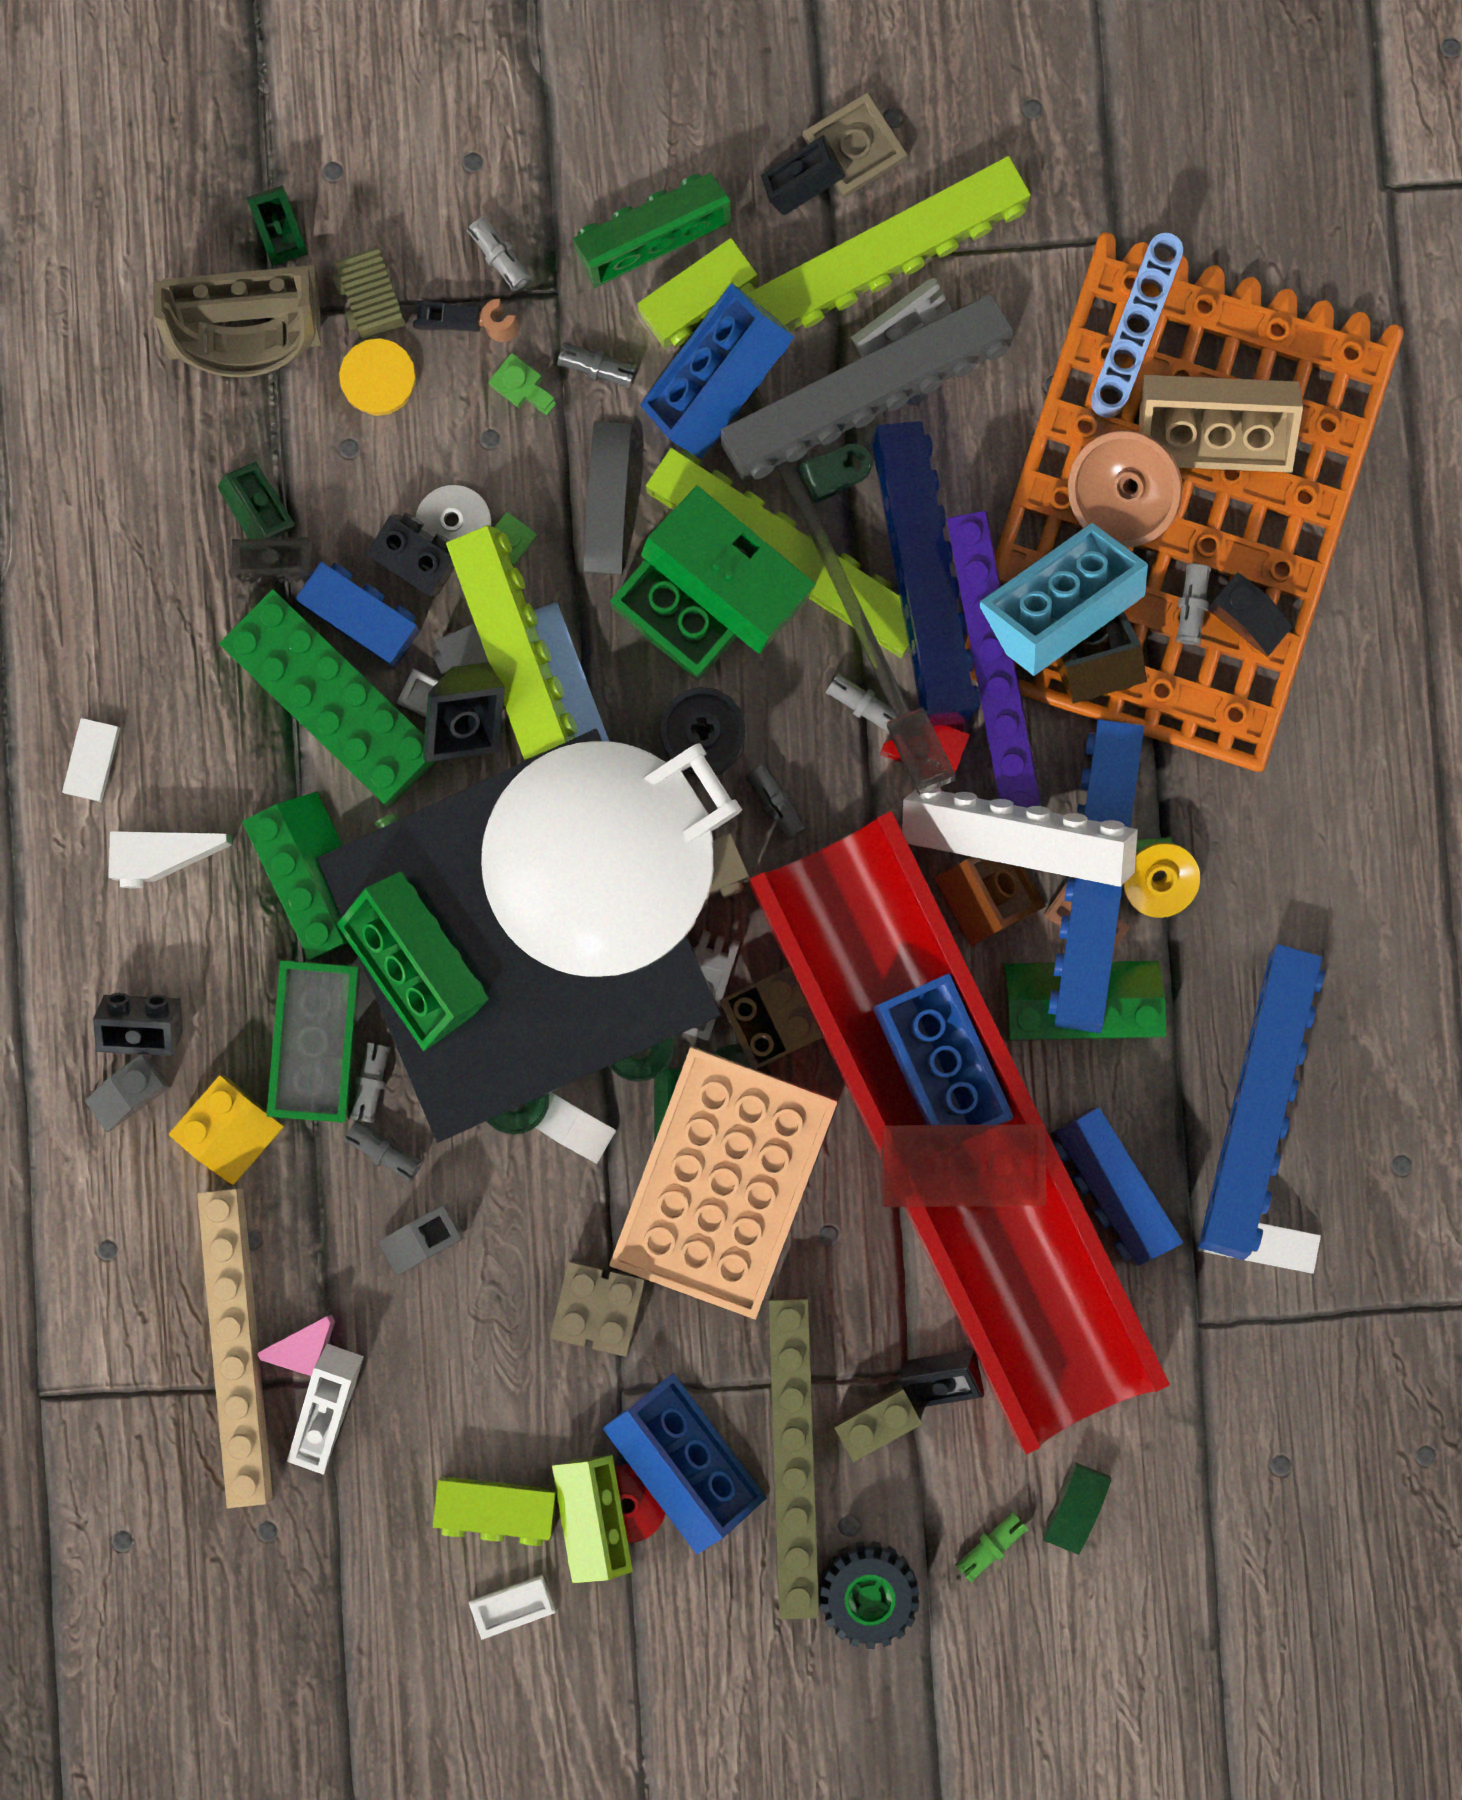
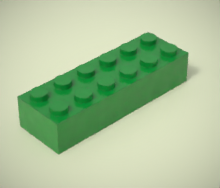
[219,589,436,809]

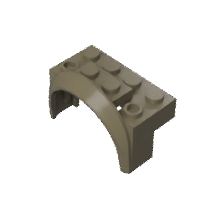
[153,265,321,377]

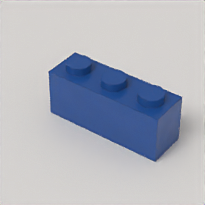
[295,562,420,669]

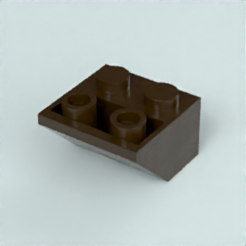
[719,967,823,1070]

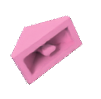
[257,1314,335,1376]

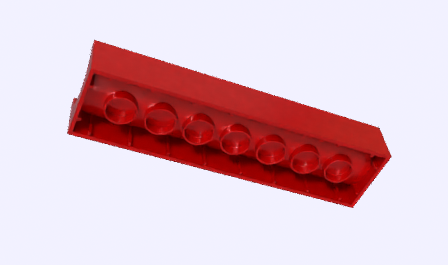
[749,811,1170,1455]

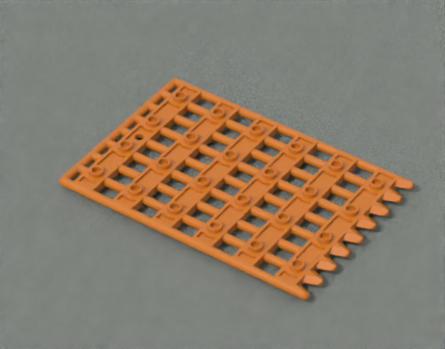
[958,232,1404,772]

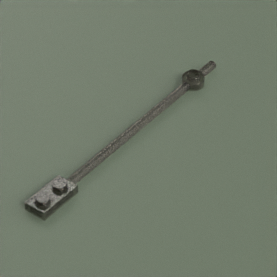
[747,388,956,795]

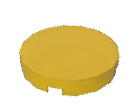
[339,338,416,416]

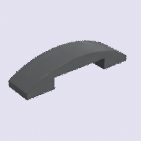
[583,421,632,575]

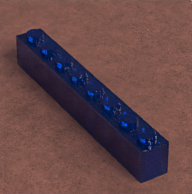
[871,421,980,727]

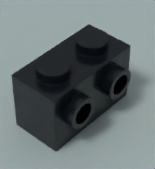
[366,512,455,596]
[93,993,183,1056]

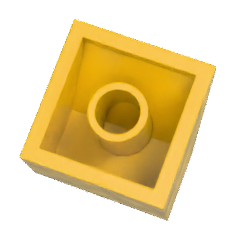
[168,1075,285,1185]

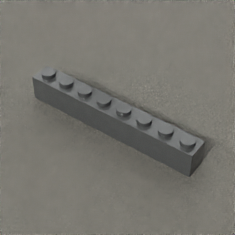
[721,294,1013,483]

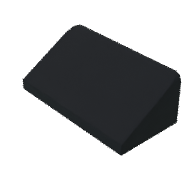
[761,135,845,215]
[898,1349,985,1409]

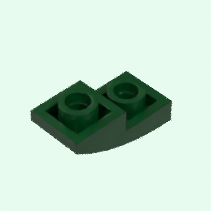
[1043,1462,1111,1555]

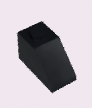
[1208,572,1293,657]

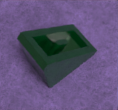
[247,185,308,266]

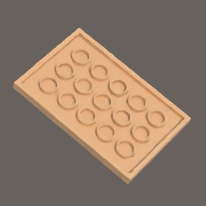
[609,1046,838,1320]

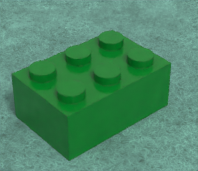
[610,560,737,682]

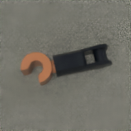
[413,298,520,342]

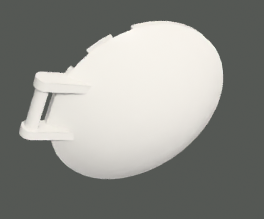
[481,741,742,977]

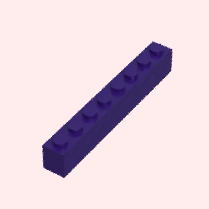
[947,511,1042,808]

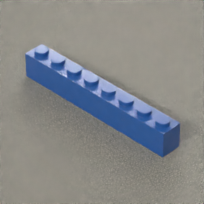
[1048,719,1144,1033]
[1198,944,1325,1260]

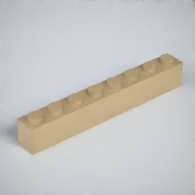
[197,1188,273,1508]

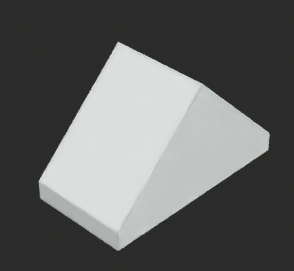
[530,1092,617,1164]

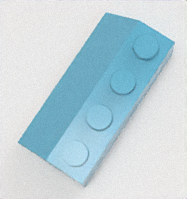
[980,523,1148,676]

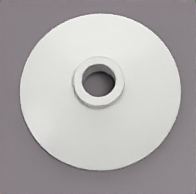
[416,485,492,541]

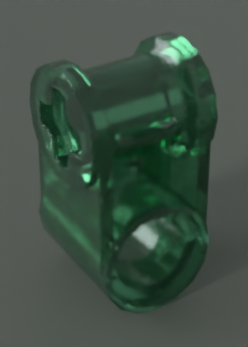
[795,443,871,504]

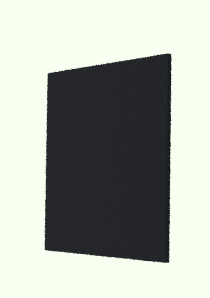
[317,728,721,1143]

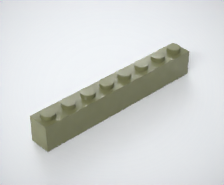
[769,1297,819,1620]

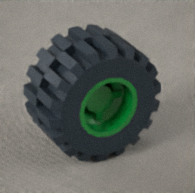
[820,1541,919,1649]

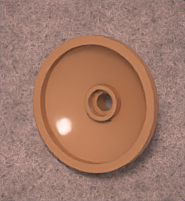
[1068,430,1183,548]

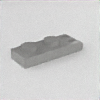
[851,278,952,358]
[683,930,741,1041]

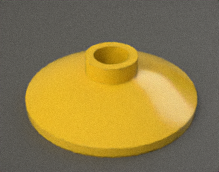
[1123,843,1200,918]

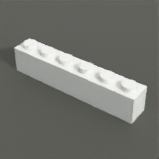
[902,785,1138,887]

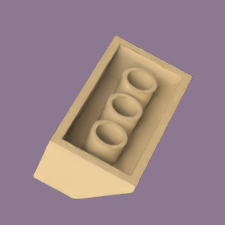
[1139,375,1303,473]

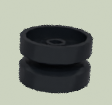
[660,687,745,777]

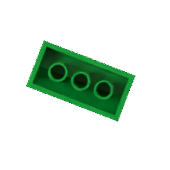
[573,172,731,289]
[242,791,351,963]
[336,871,489,1051]
[1004,961,1166,1041]

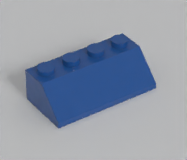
[640,283,795,459]
[872,973,1014,1151]
[1052,1107,1184,1266]
[602,1373,767,1554]

